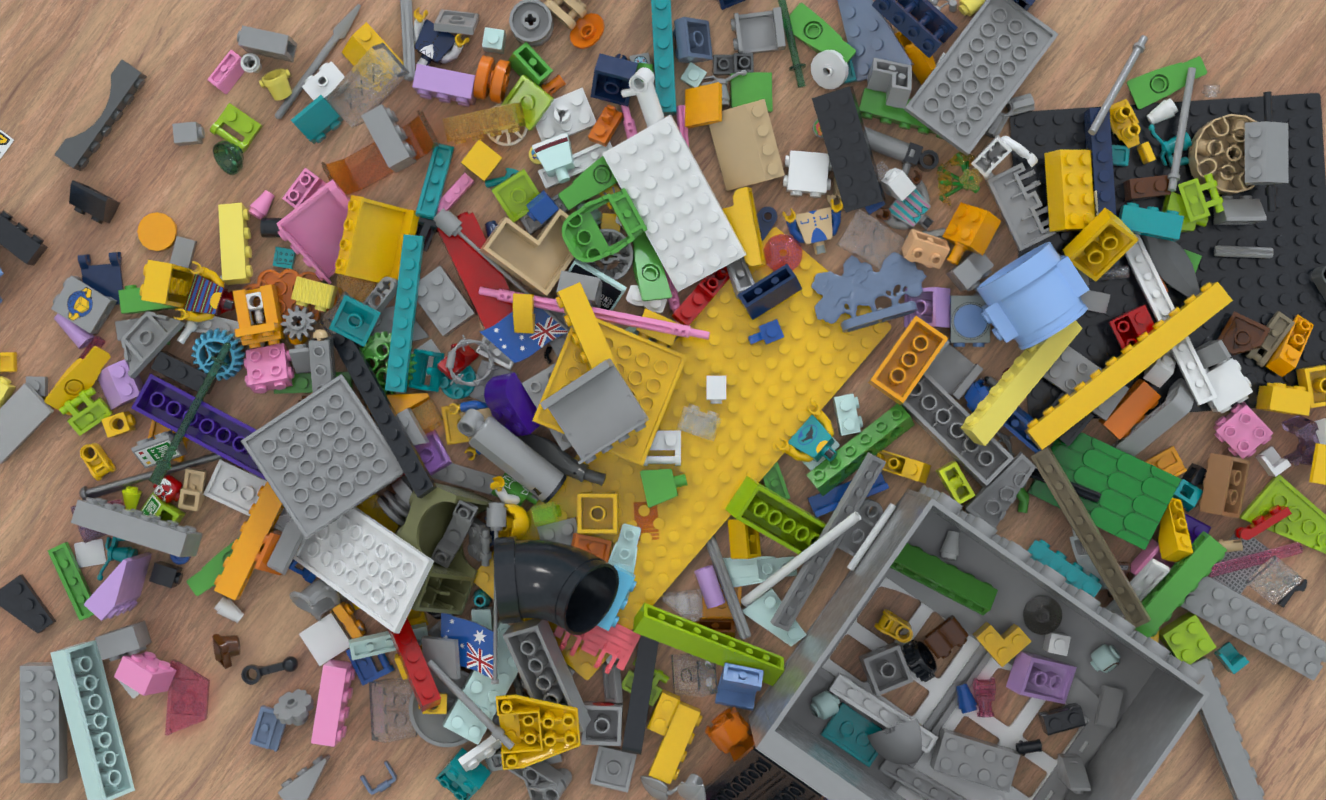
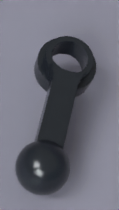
[241,656,298,685]

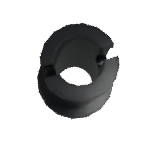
[1016,739,1042,756]

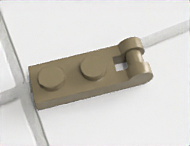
[1245,311,1295,367]

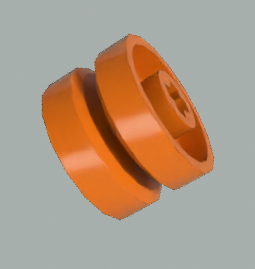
[473,55,511,104]

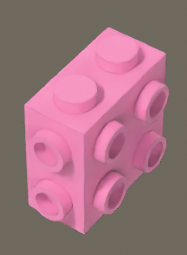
[244,343,295,394]
[1213,401,1273,459]

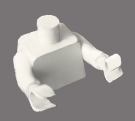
[971,135,1038,180]

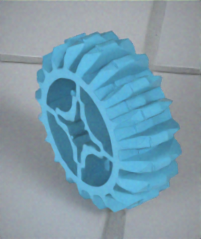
[191,328,246,381]

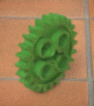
[359,331,417,395]

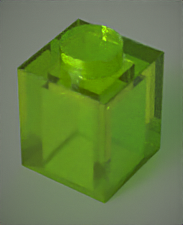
[531,502,562,527]

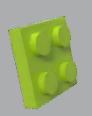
[501,75,554,130]
[491,169,540,222]

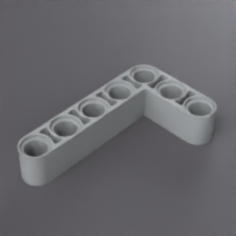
[1111,378,1194,457]

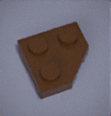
[1218,311,1271,355]

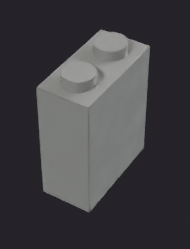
[237,25,297,62]

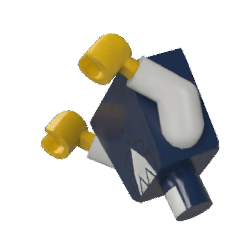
[413,7,470,66]

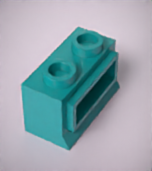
[408,349,445,392]

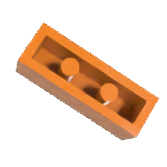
[1098,379,1161,440]

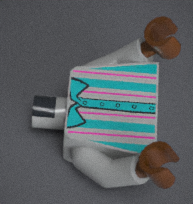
[876,170,934,230]

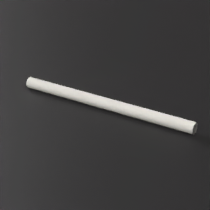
[741,511,861,607]

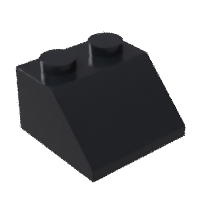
[69,180,120,224]

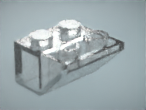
[677,404,722,442]

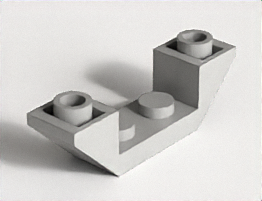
[431,500,478,568]

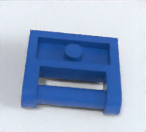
[346,649,395,686]

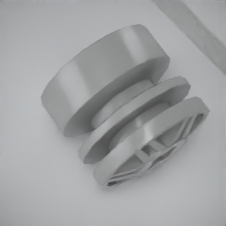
[377,476,413,526]

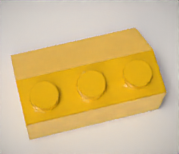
[342,22,404,96]
[1063,208,1139,282]

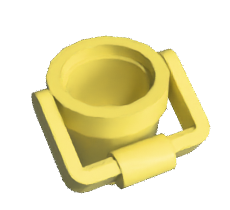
[259,68,292,101]

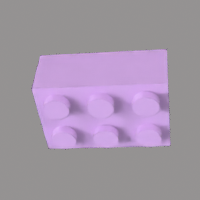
[412,64,476,107]

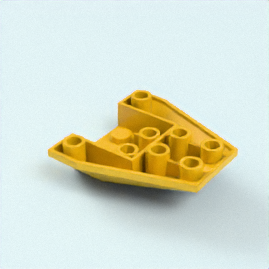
[496,695,581,770]

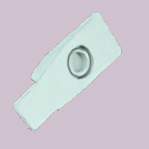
[608,523,641,602]
[721,556,797,589]

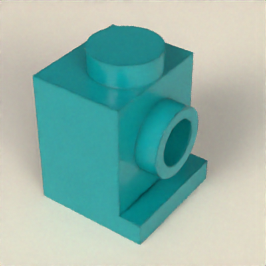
[1173,479,1203,512]

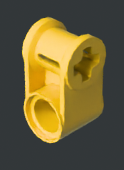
[80,443,116,481]
[874,609,913,643]

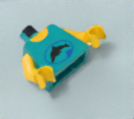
[775,401,837,462]

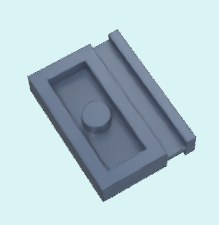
[250,705,286,752]

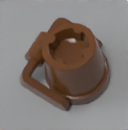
[212,634,240,669]

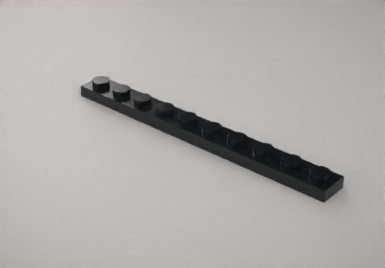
[332,333,437,498]

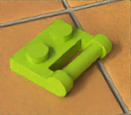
[210,103,263,154]

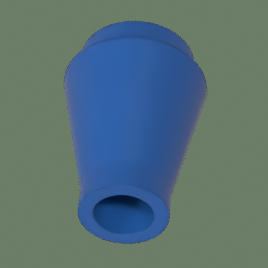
[956,683,977,714]

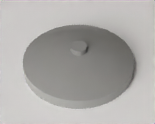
[409,670,469,747]

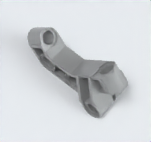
[485,748,572,800]

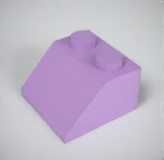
[904,287,950,328]
[98,359,144,410]

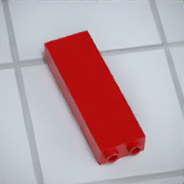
[437,212,513,330]

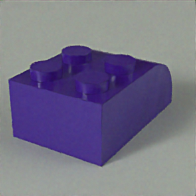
[484,372,540,436]

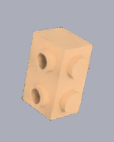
[902,229,950,269]

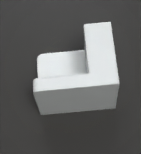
[1256,446,1291,477]

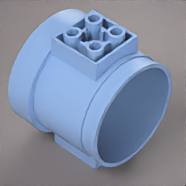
[976,242,1089,350]

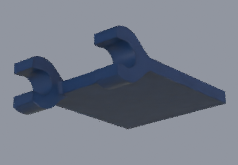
[78,252,124,305]

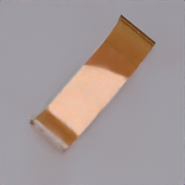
[321,110,440,195]

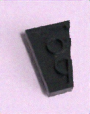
[0,574,56,633]

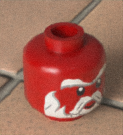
[153,475,183,503]

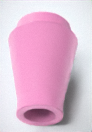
[248,190,275,220]

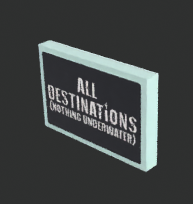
[567,258,627,311]

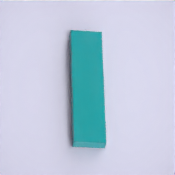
[415,143,454,220]

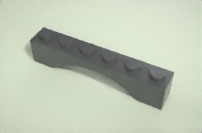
[54,60,147,171]

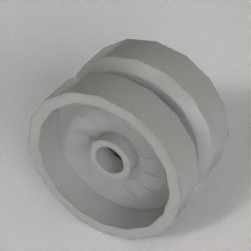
[509,0,554,47]

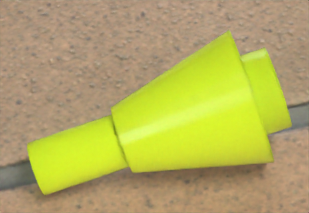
[122,486,142,510]

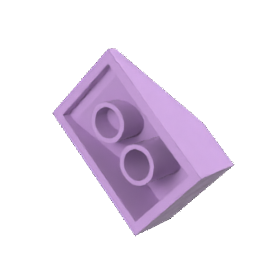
[1006,651,1077,704]

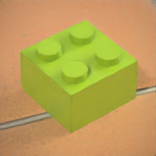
[1159,611,1217,665]

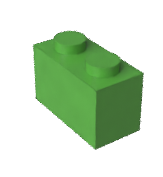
[508,42,553,86]

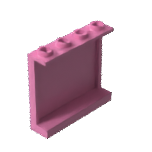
[276,179,350,285]

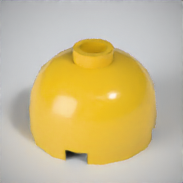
[498,504,530,540]

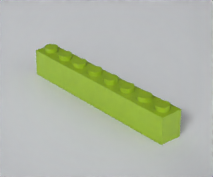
[633,603,784,686]

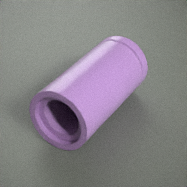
[54,314,95,349]
[694,565,725,609]

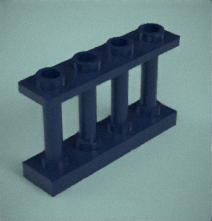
[872,0,958,58]

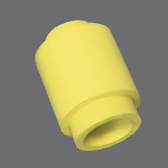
[958,0,986,17]

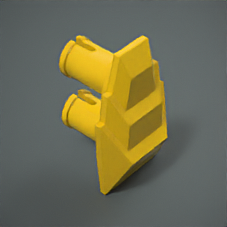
[1110,99,1141,149]

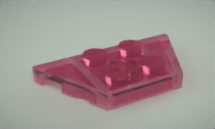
[165,659,210,735]

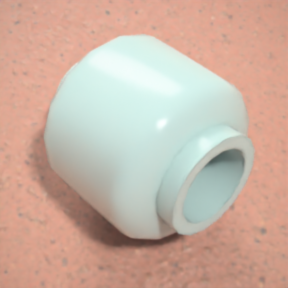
[1090,644,1121,673]
[810,690,840,720]

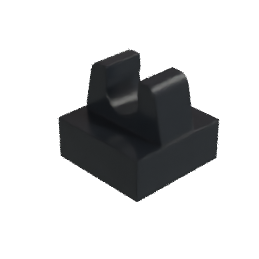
[1181,463,1207,487]

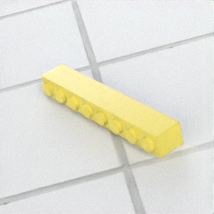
[960,320,1083,446]

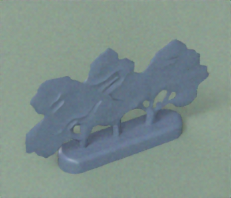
[811,252,927,333]

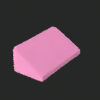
[207,50,245,94]

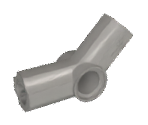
[985,93,1035,138]

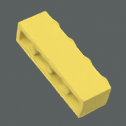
[218,203,253,285]

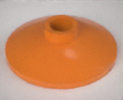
[570,13,605,49]

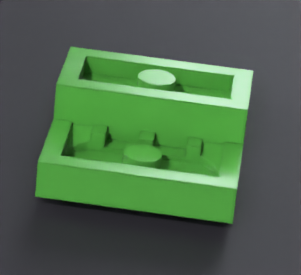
[730,72,773,113]

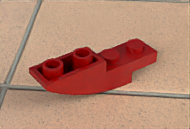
[671,266,730,326]

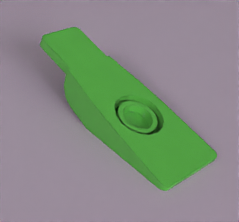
[783,3,856,63]
[1127,56,1207,109]
[558,156,617,210]
[632,232,672,301]
[186,537,240,596]

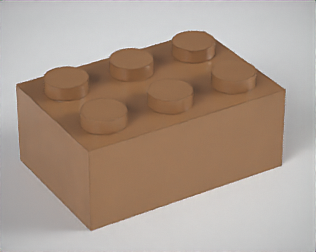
[1199,453,1250,518]

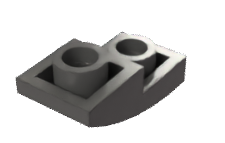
[712,53,754,76]

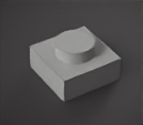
[26,376,48,396]

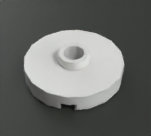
[811,50,849,89]

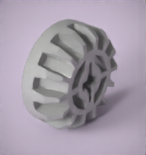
[585,229,633,281]

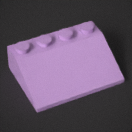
[83,552,152,621]

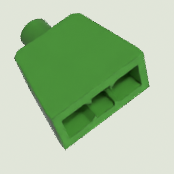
[640,469,688,508]

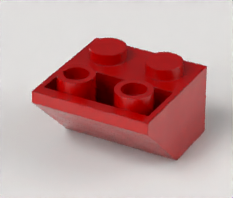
[1109,305,1154,349]

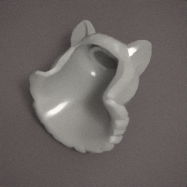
[289,579,347,621]

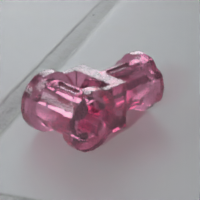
[973,677,996,717]

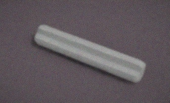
[1214,245,1274,258]

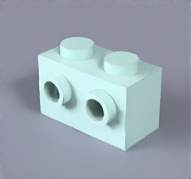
[832,394,863,436]

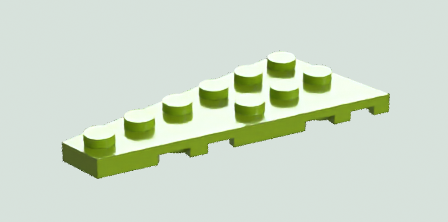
[1240,474,1326,554]

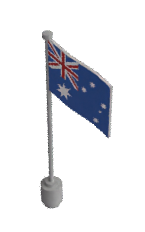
[433,208,570,363]
[441,502,506,684]

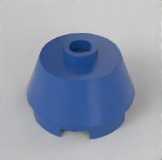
[964,378,991,412]

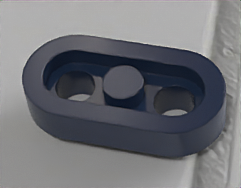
[757,207,777,241]

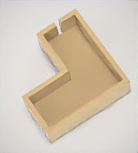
[479,209,574,297]

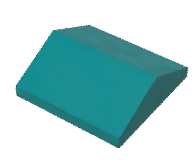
[329,295,381,347]

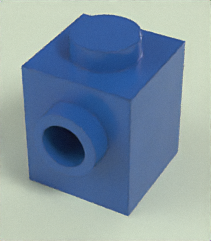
[526,190,559,224]

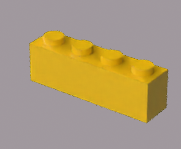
[649,701,702,784]

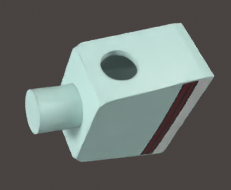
[532,132,575,183]

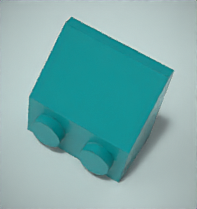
[291,95,344,144]

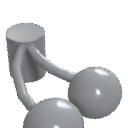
[929,0,957,12]

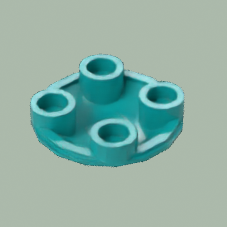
[439,365,476,399]

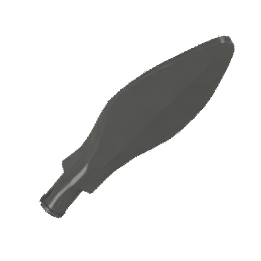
[1126,200,1200,297]
[517,434,606,486]

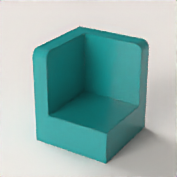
[1214,642,1249,674]

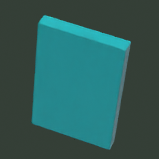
[820,702,883,768]

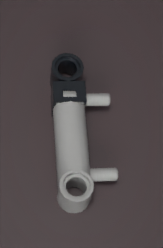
[864,125,939,176]

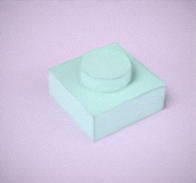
[680,62,707,88]

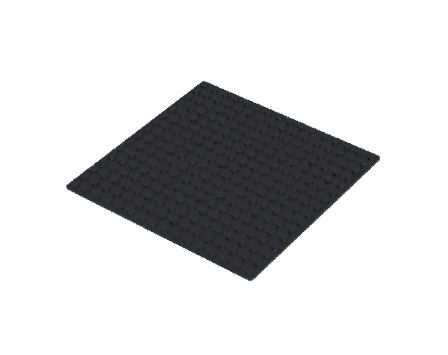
[1009,93,1326,420]

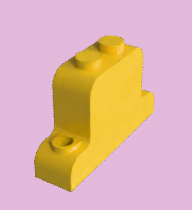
[722,187,766,266]

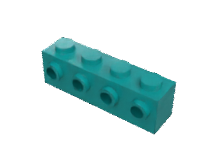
[1027,539,1103,597]

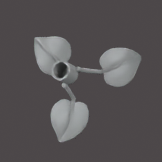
[641,774,706,800]

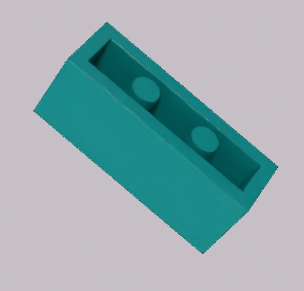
[1119,203,1184,242]

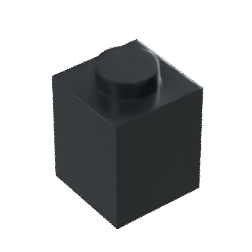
[149,561,183,588]

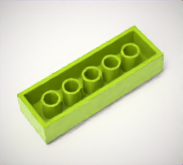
[725,476,827,555]

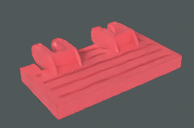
[554,623,641,675]

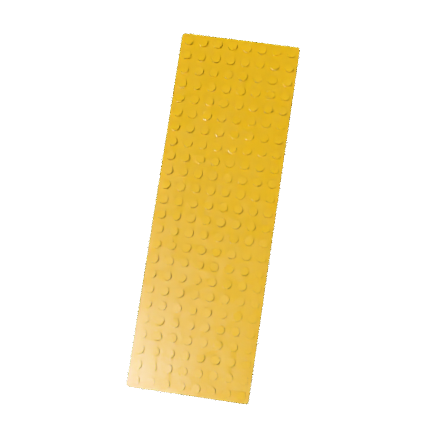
[474,227,891,680]

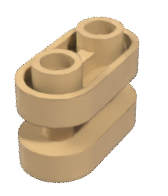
[544,0,587,30]

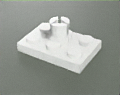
[536,87,596,141]

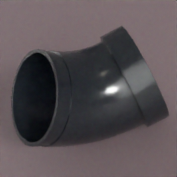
[494,536,619,635]

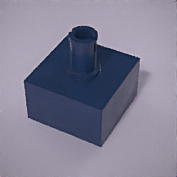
[590,53,638,107]

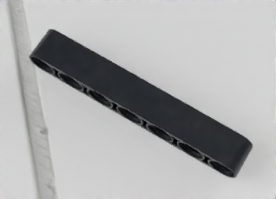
[622,635,659,755]

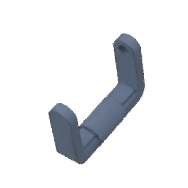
[360,761,397,795]

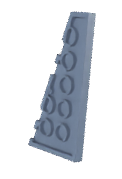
[837,0,914,82]

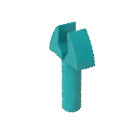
[485,168,519,188]

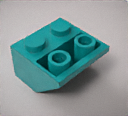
[435,748,492,800]

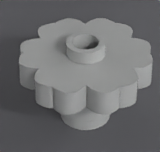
[273,689,314,726]

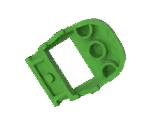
[562,188,648,263]

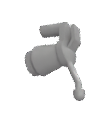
[701,70,747,108]

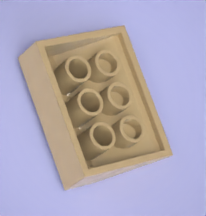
[709,99,785,191]

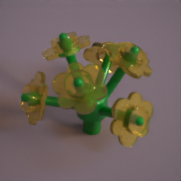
[936,152,982,206]

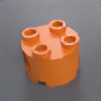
[705,707,750,754]

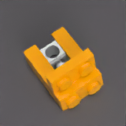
[233,284,285,349]

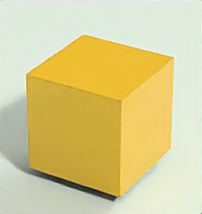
[461,140,502,182]

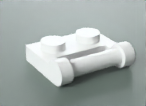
[643,431,681,466]

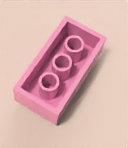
[311,659,356,747]

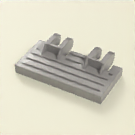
[985,163,1056,251]

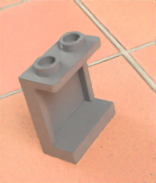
[731,7,786,54]

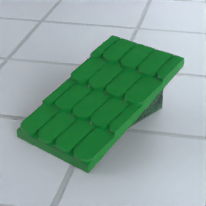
[1027,432,1181,550]

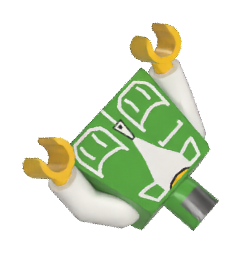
[490,473,539,506]

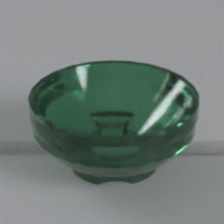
[213,141,244,175]

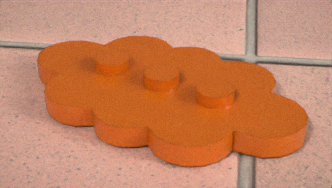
[243,269,338,326]

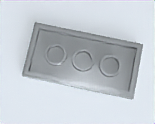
[0,383,54,464]

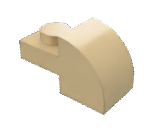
[178,467,207,511]

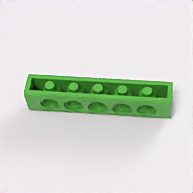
[806,403,915,496]

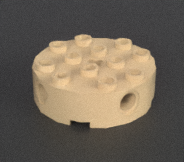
[1188,114,1257,196]

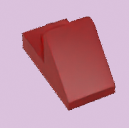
[437,343,479,380]

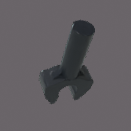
[1277,573,1307,608]

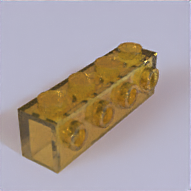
[442,102,526,145]

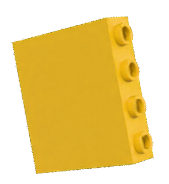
[335,195,419,285]

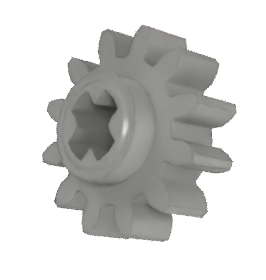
[281,306,317,341]

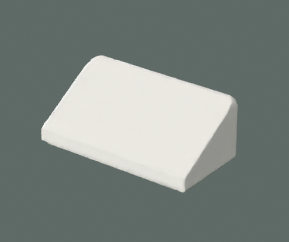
[476,336,514,370]

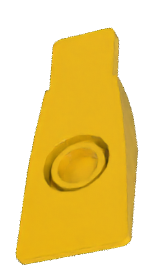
[44,346,111,416]

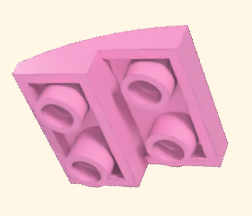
[282,168,327,208]

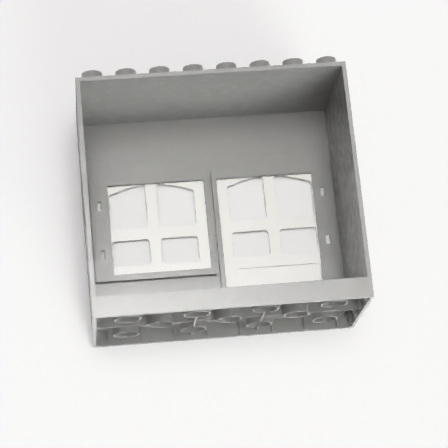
[748,485,1211,800]

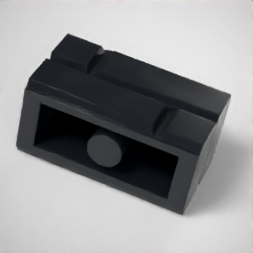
[1038,703,1086,735]

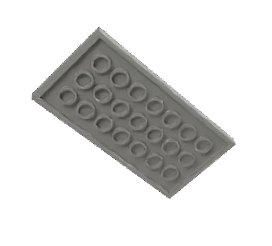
[904,0,1058,156]

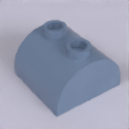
[673,17,713,63]

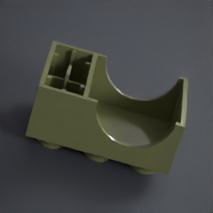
[396,483,495,615]

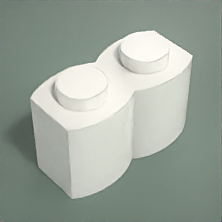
[626,285,667,314]

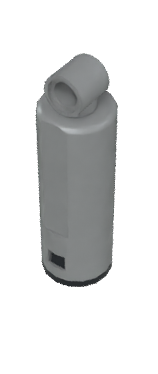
[457,409,567,504]

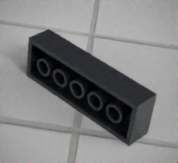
[812,86,886,213]

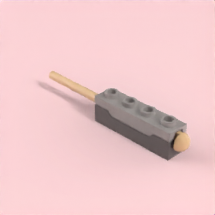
[308,329,336,393]

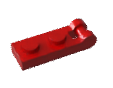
[1234,505,1292,540]

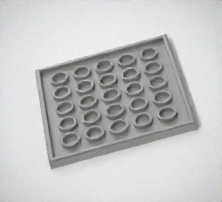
[241,374,404,540]

